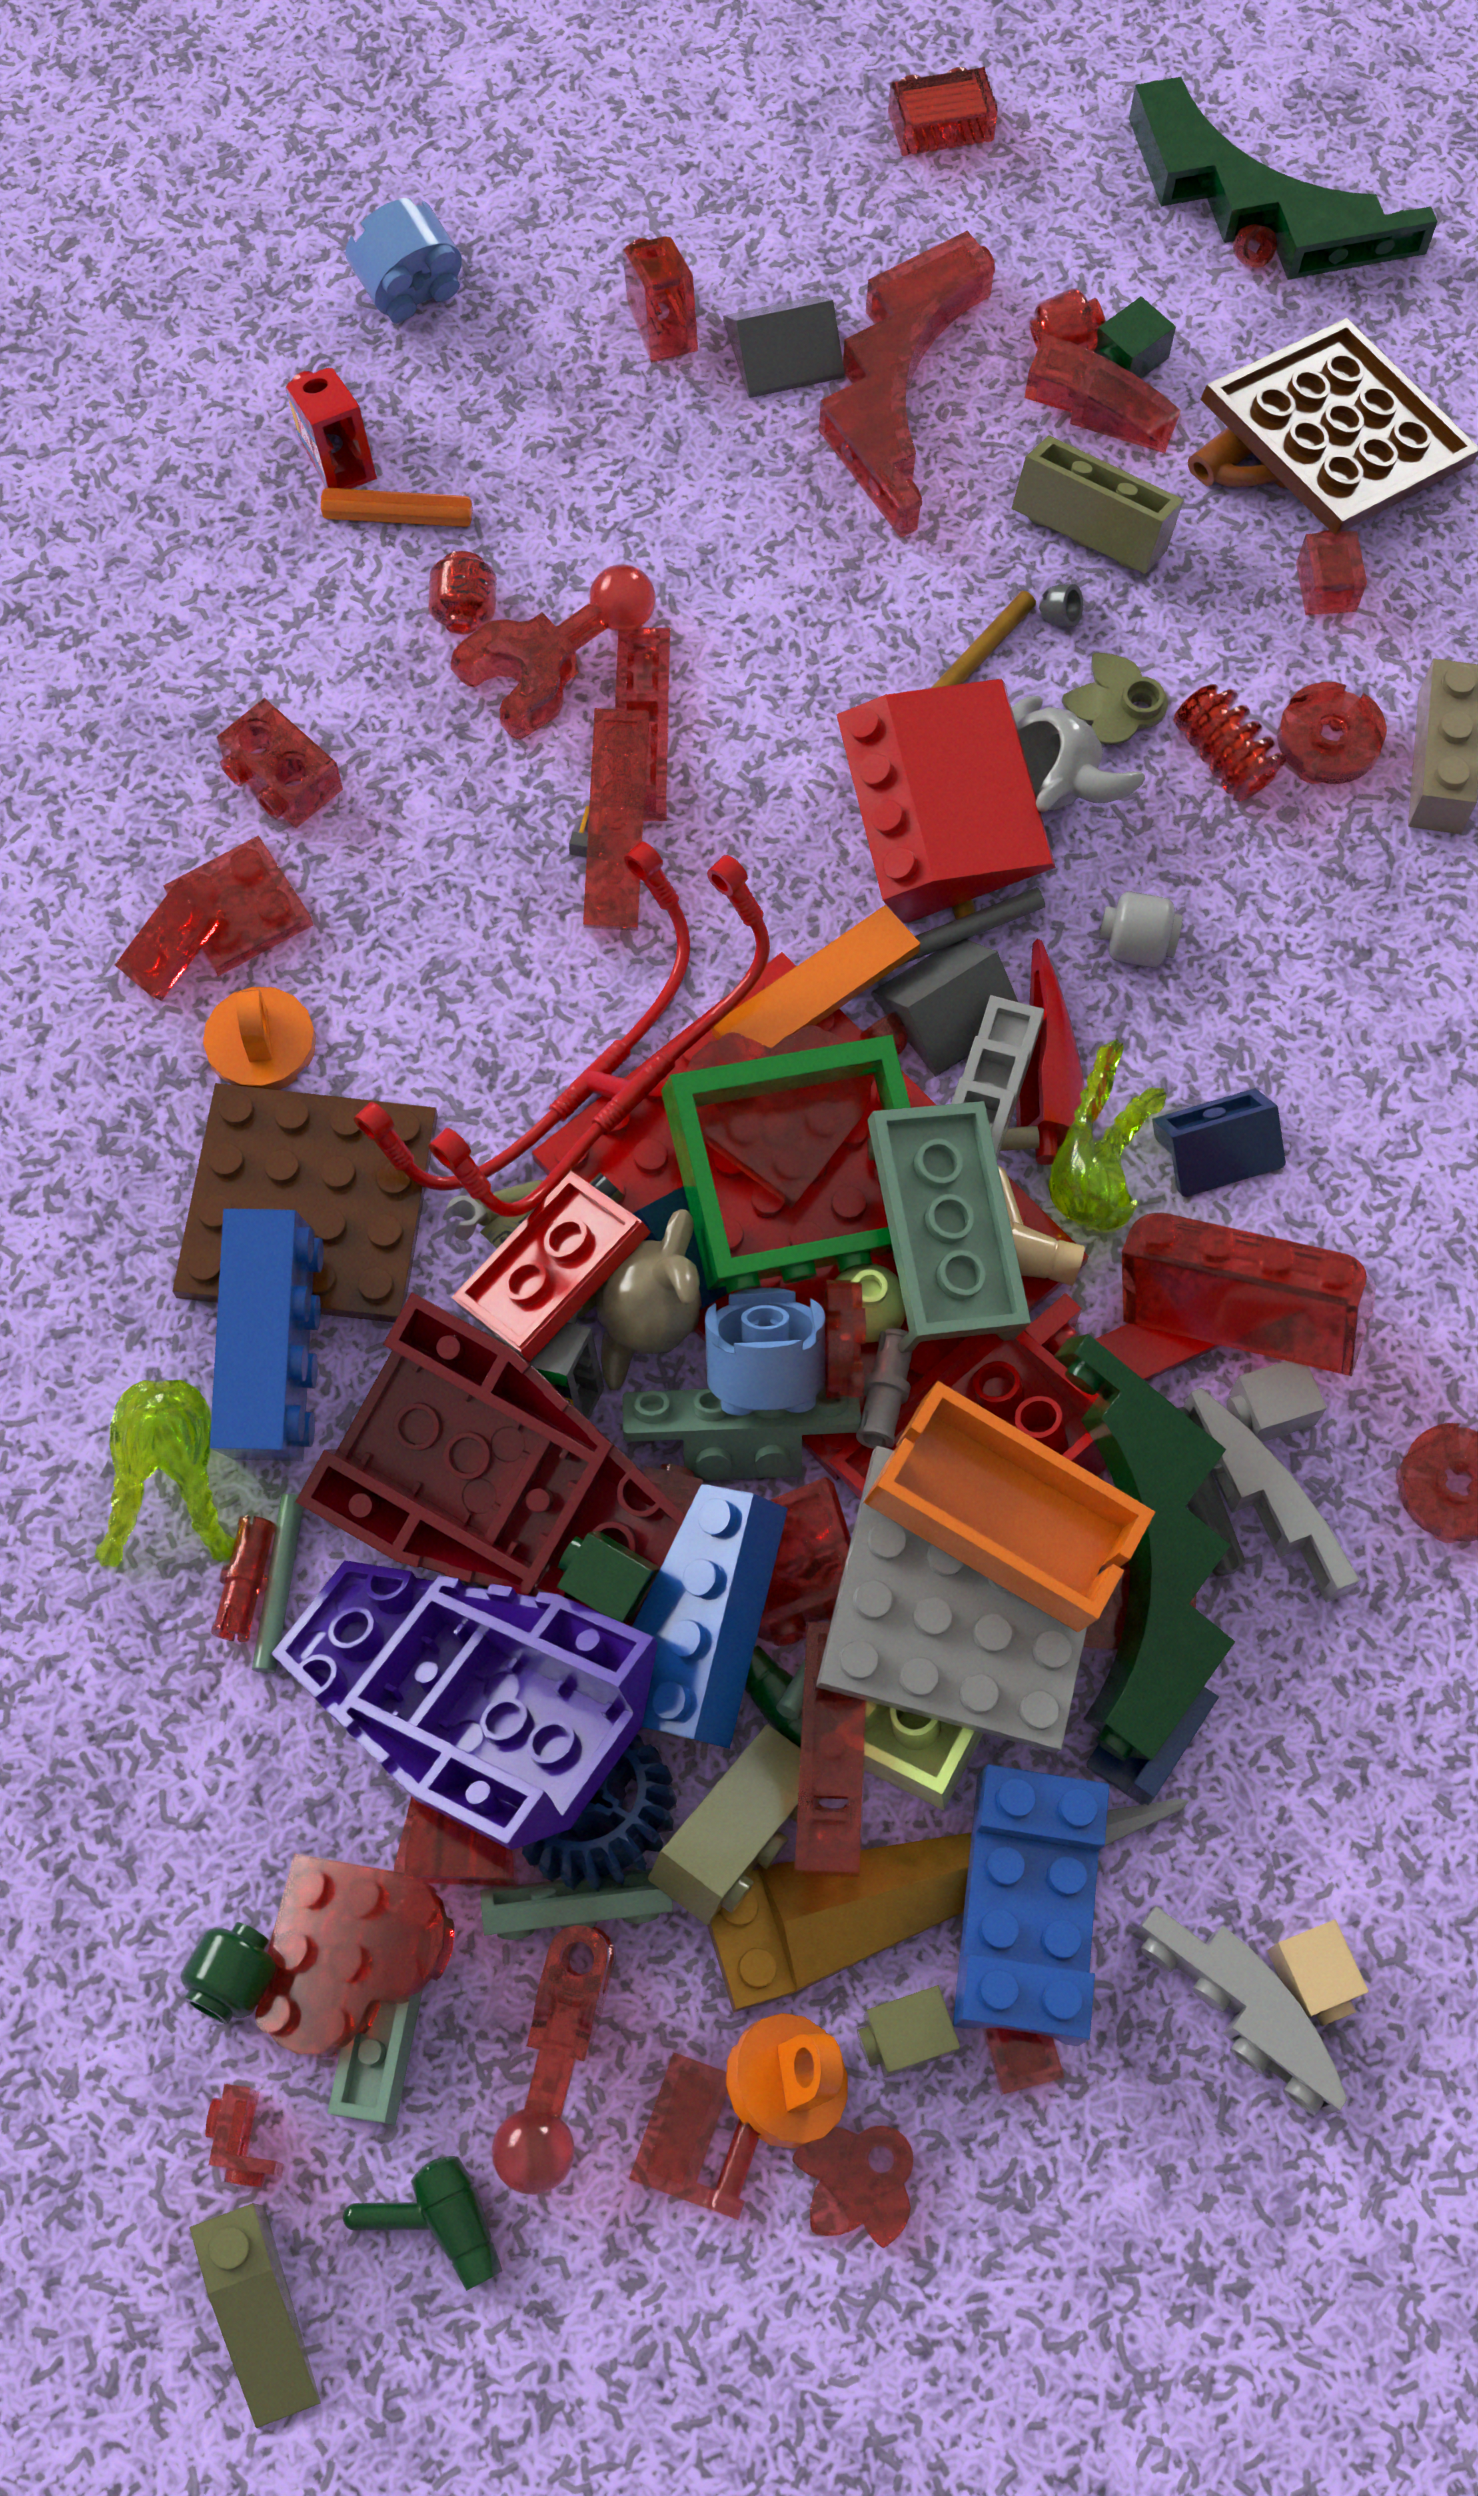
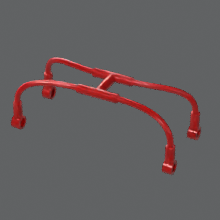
[354,841,770,1217]

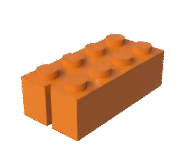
[863,1381,1155,1633]

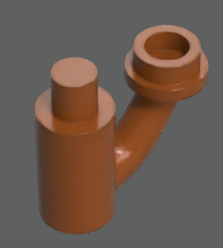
[1188,427,1286,488]

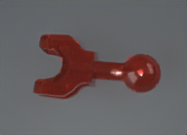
[450,564,656,740]
[491,1925,616,2195]

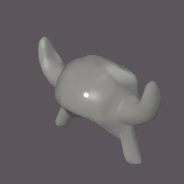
[1012,696,1145,812]

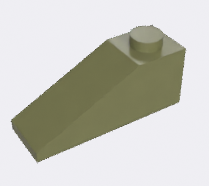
[189,2203,321,2428]

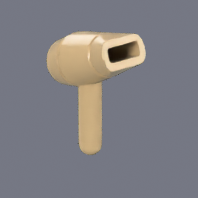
[998,1166,1085,1286]

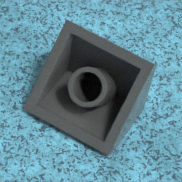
[723,296,845,398]
[871,939,1018,1077]

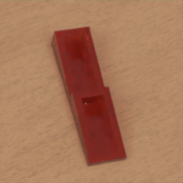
[612,627,670,821]

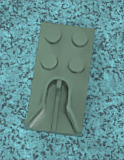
[868,1101,1031,1353]

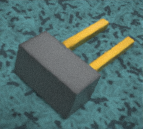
[569,806,607,860]

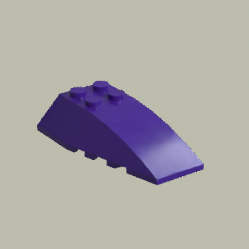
[271,1560,658,1850]

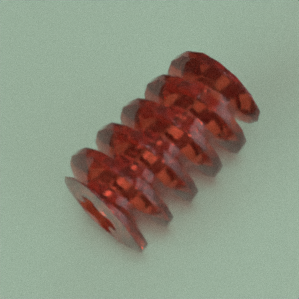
[1173,684,1287,802]

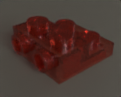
[757,1477,852,1646]

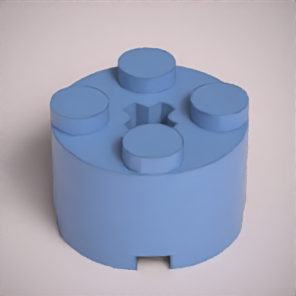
[345,198,462,324]
[705,1288,826,1416]

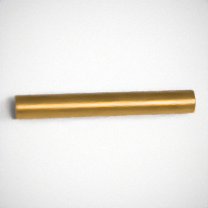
[931,591,1036,688]

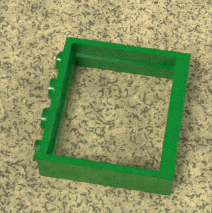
[661,1035,911,1293]

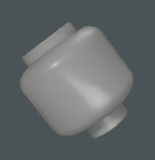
[1099,891,1183,968]

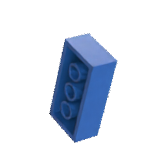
[210,1208,324,1461]

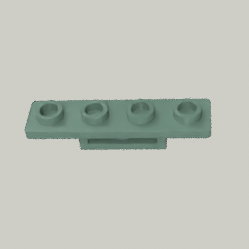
[622,1383,861,1481]

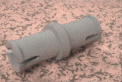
[856,1328,915,1449]

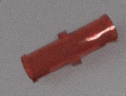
[211,1516,276,1642]

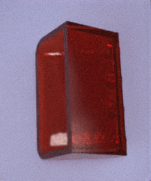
[1121,1213,1376,1376]

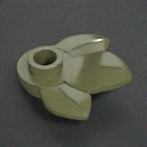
[1062,653,1168,745]

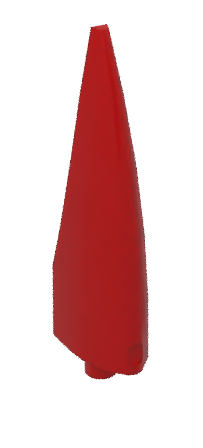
[1016,938,1091,1165]

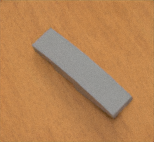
[951,995,1044,1160]
[1183,1388,1360,1603]

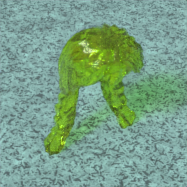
[1048,1039,1167,1233]
[94,1380,239,1567]

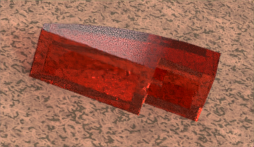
[1024,333,1181,453]

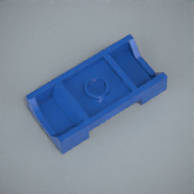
[953,1764,1110,2047]

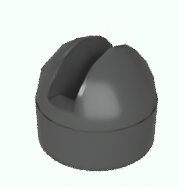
[1039,584,1083,627]

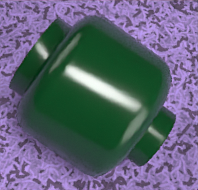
[180,1922,277,2024]

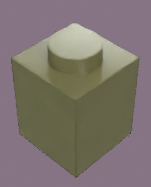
[857,1985,961,2078]

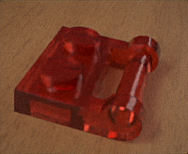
[629,2052,761,2221]

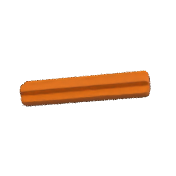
[321,488,473,527]

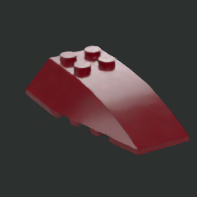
[295,1292,686,1627]

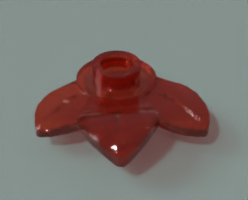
[792,2125,913,2248]

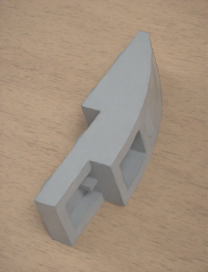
[1134,1906,1347,2115]

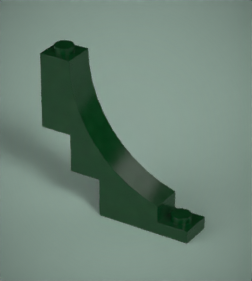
[1129,77,1438,280]
[1054,1334,1235,1761]

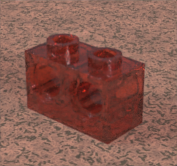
[216,698,343,829]

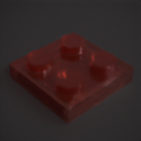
[163,835,313,976]

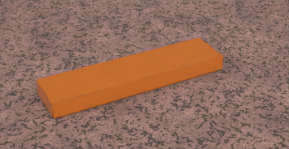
[712,905,921,1063]

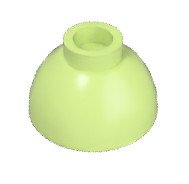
[827,1264,906,1342]

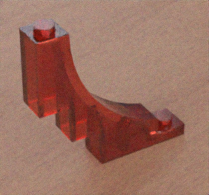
[819,230,995,538]

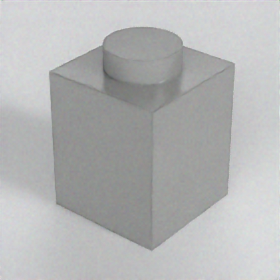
[1227,1355,1327,1442]

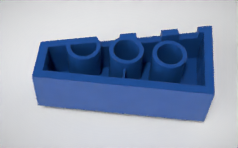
[632,1484,788,1749]

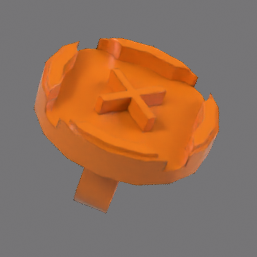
[203,987,316,1090]
[726,2013,848,2149]

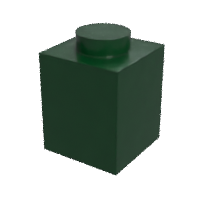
[1092,296,1176,390]
[557,1531,660,1624]

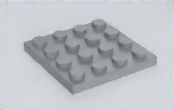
[816,1446,1099,1753]

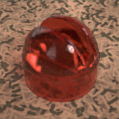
[1232,224,1277,268]
[859,1011,908,1055]

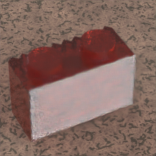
[888,67,998,156]

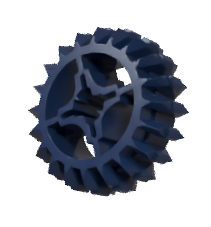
[522,1734,677,1892]

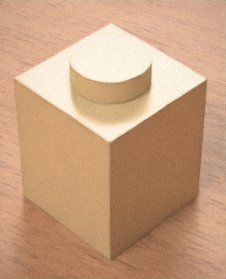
[1267,1919,1369,2027]

